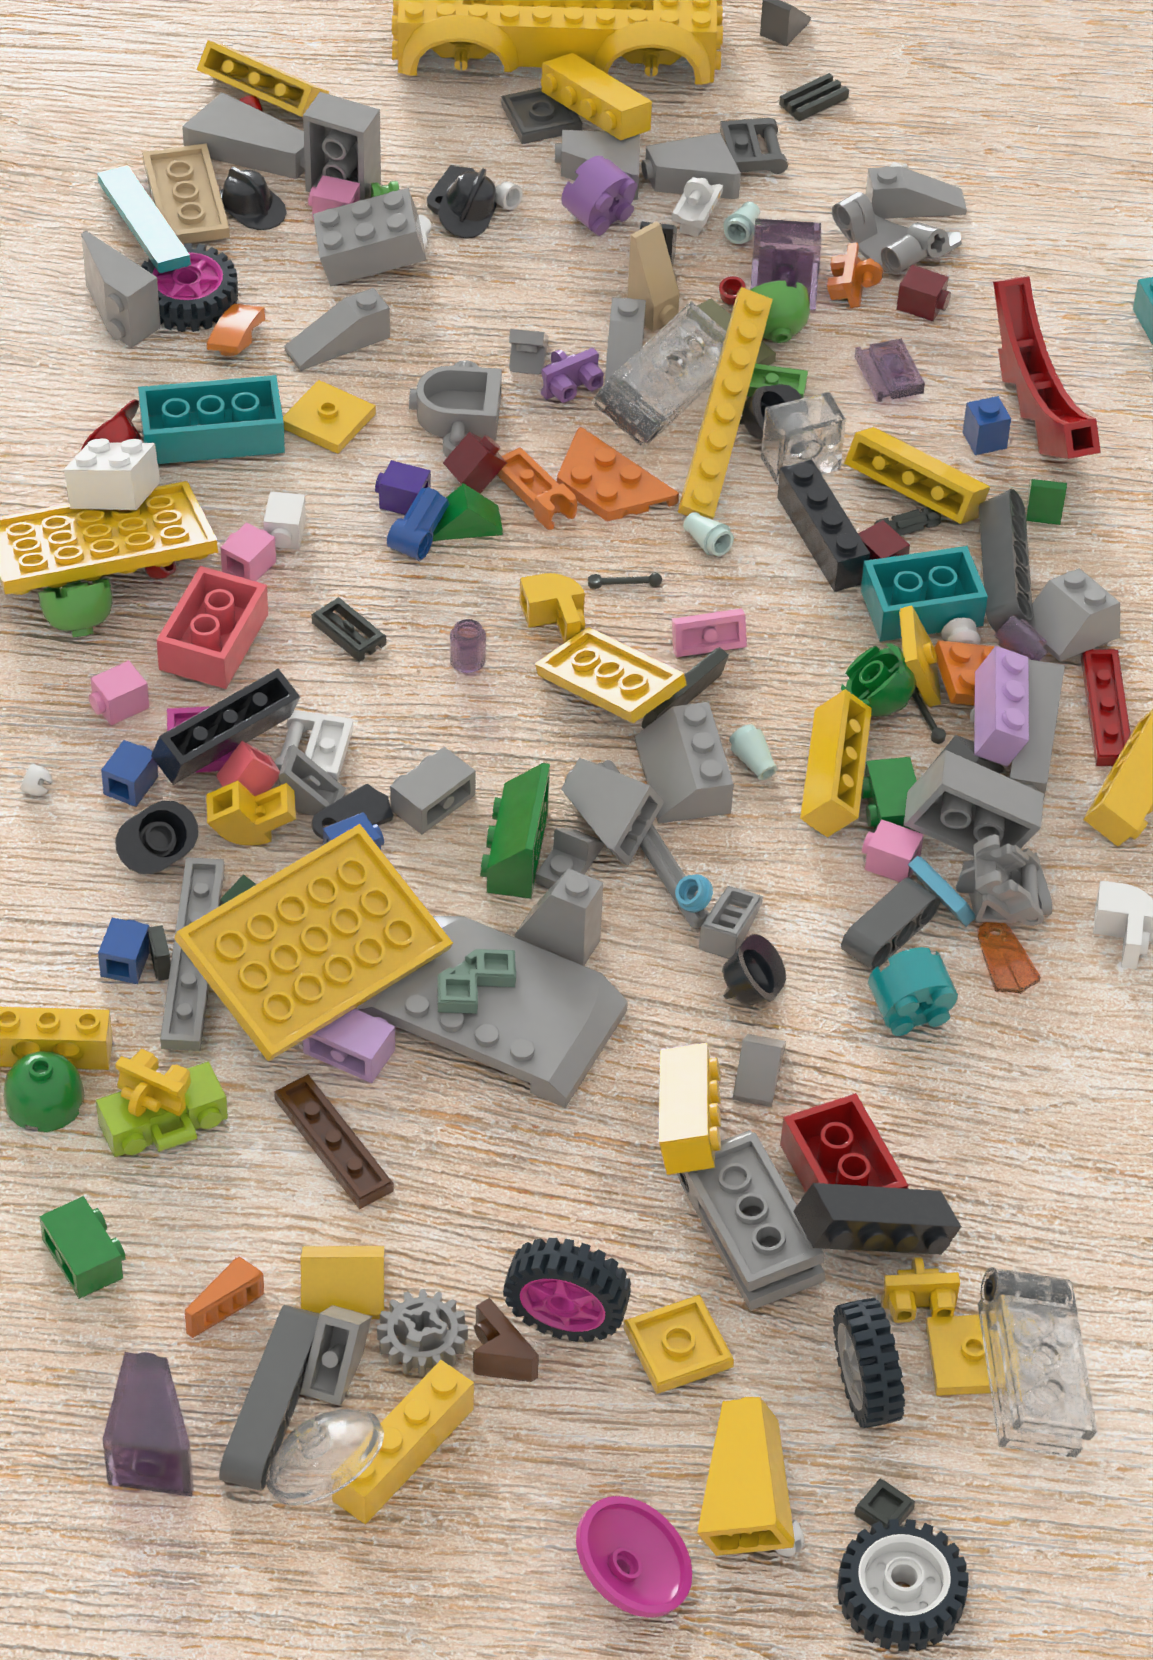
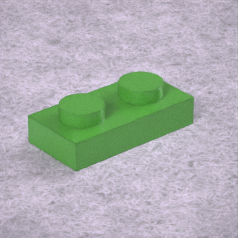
[747,364,808,399]

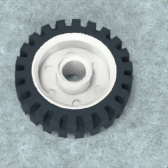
[837,1519,969,1651]

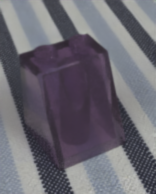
[750,218,821,310]
[102,1352,194,1497]

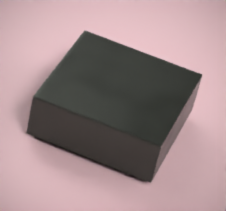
[148,925,171,981]
[854,1478,915,1528]

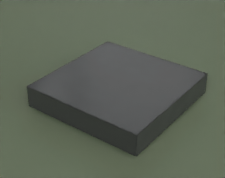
[501,88,583,144]

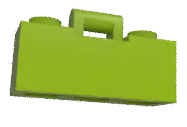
[96,1061,228,1157]

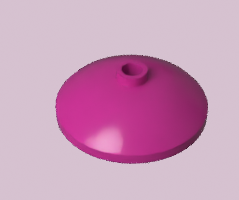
[576,1496,692,1618]

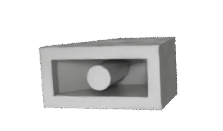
[300,1305,372,1406]

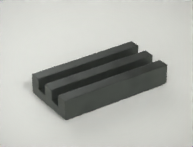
[779,73,849,121]
[311,597,386,662]

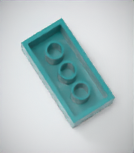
[138,375,285,464]

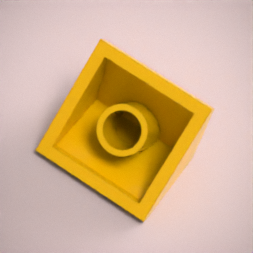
[300,1246,385,1320]

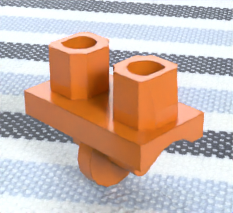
[827,242,883,308]

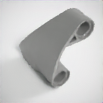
[832,192,962,274]

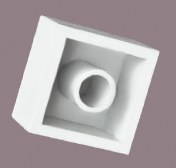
[64,439,160,510]

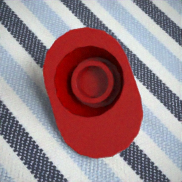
[80,399,141,451]

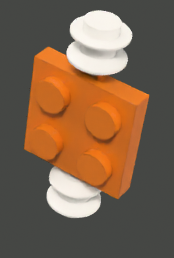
[934,618,1002,731]

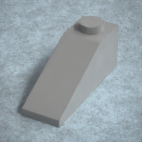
[865,166,967,219]
[284,288,390,371]
[604,297,646,399]

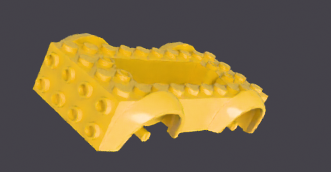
[391,0,723,85]

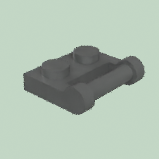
[720,118,788,174]

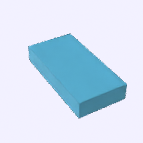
[908,856,975,927]

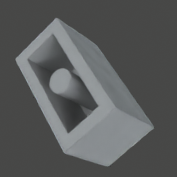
[390,747,476,835]

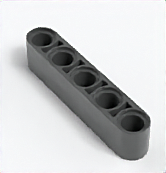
[979,489,1033,634]
[219,1305,319,1491]

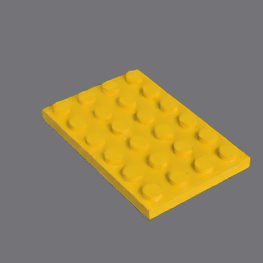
[0,481,219,595]
[174,824,453,1062]

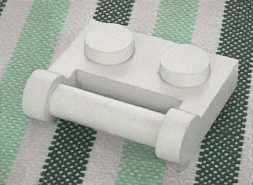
[274,710,354,781]

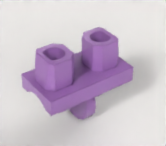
[541,347,604,403]

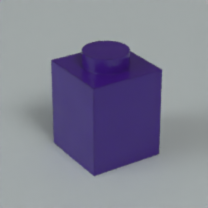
[375,460,431,515]

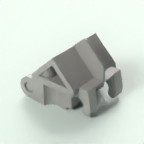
[956,835,1044,926]

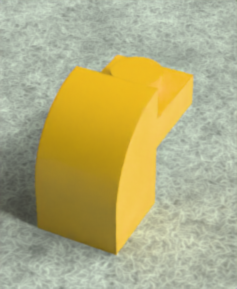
[519,573,585,643]
[206,781,296,846]

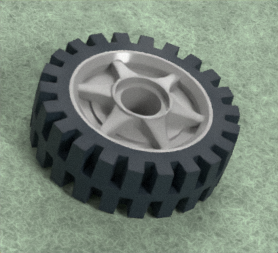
[833,1298,905,1428]

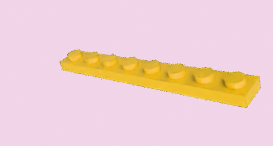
[677,287,773,520]

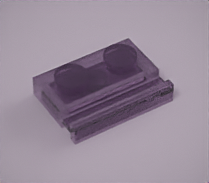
[855,338,925,402]

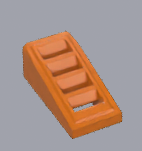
[185,1256,264,1338]

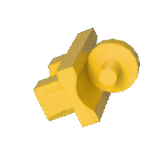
[115,1049,191,1117]
[881,1257,960,1323]

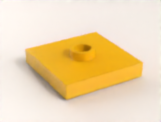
[283,380,376,454]
[899,605,941,707]
[623,1294,734,1394]
[926,1313,1021,1396]

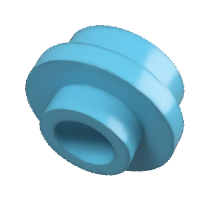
[675,874,713,913]

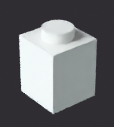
[263,491,306,550]

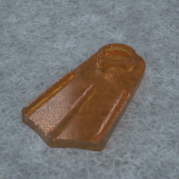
[977,922,1041,994]

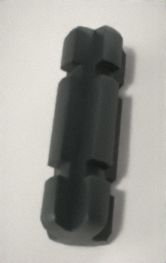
[874,507,941,536]

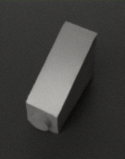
[555,130,640,200]
[641,132,741,199]
[561,757,665,866]
[515,868,603,966]

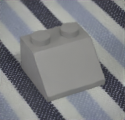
[1020,568,1120,662]

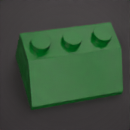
[480,763,550,899]

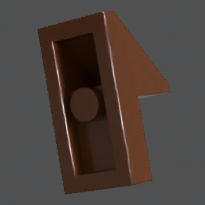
[473,1297,539,1382]

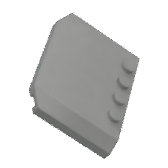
[357,916,628,1108]

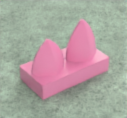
[672,608,747,657]

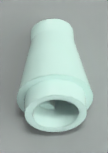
[724,202,760,244]
[683,512,734,556]
[729,724,778,780]

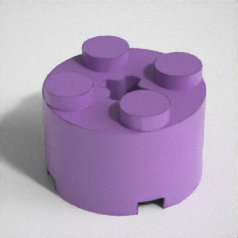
[561,156,638,236]

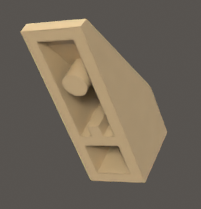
[627,221,680,332]

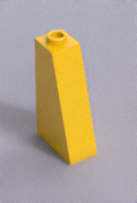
[697,1397,795,1556]

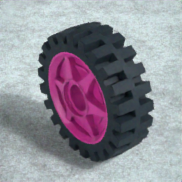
[141,243,238,332]
[503,1238,631,1342]

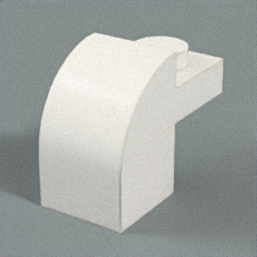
[1093,880,1153,969]

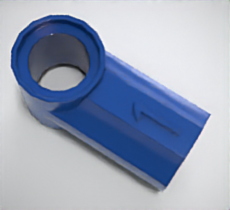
[386,487,450,561]

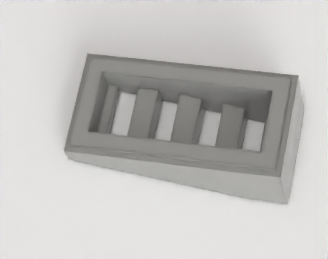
[699,886,763,959]

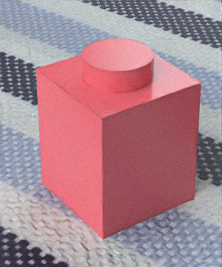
[216,741,280,796]

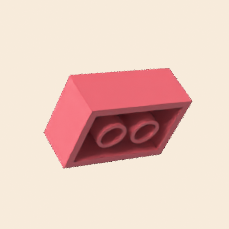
[156,566,268,689]

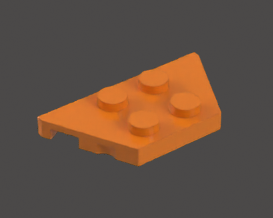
[557,427,679,522]

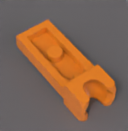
[497,447,577,530]

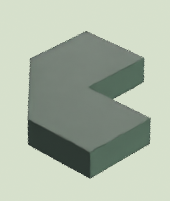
[437,949,516,1014]

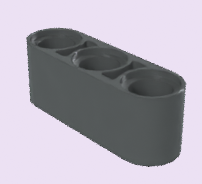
[841,877,940,970]

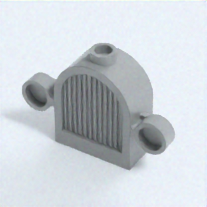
[409,360,502,457]

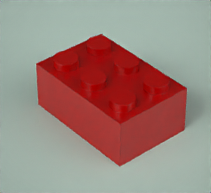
[780,1093,909,1192]

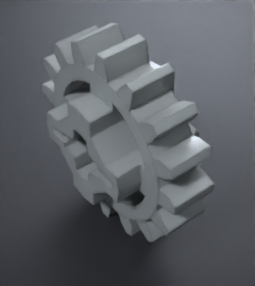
[377,1289,468,1377]

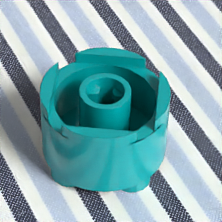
[868,947,958,1036]

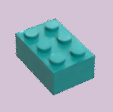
[861,546,988,642]

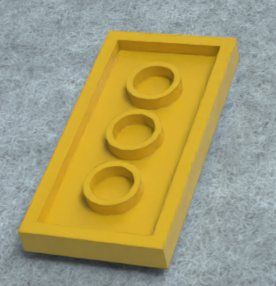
[535,627,687,723]

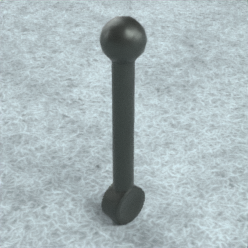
[588,572,662,589]
[911,684,946,744]

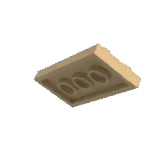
[142,143,230,244]

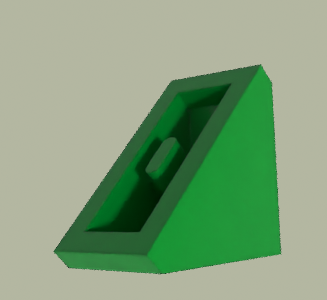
[1026,479,1067,525]
[433,483,503,541]

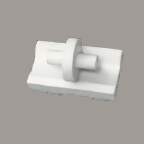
[672,177,723,237]

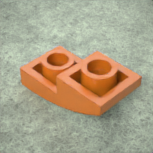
[207,303,265,356]

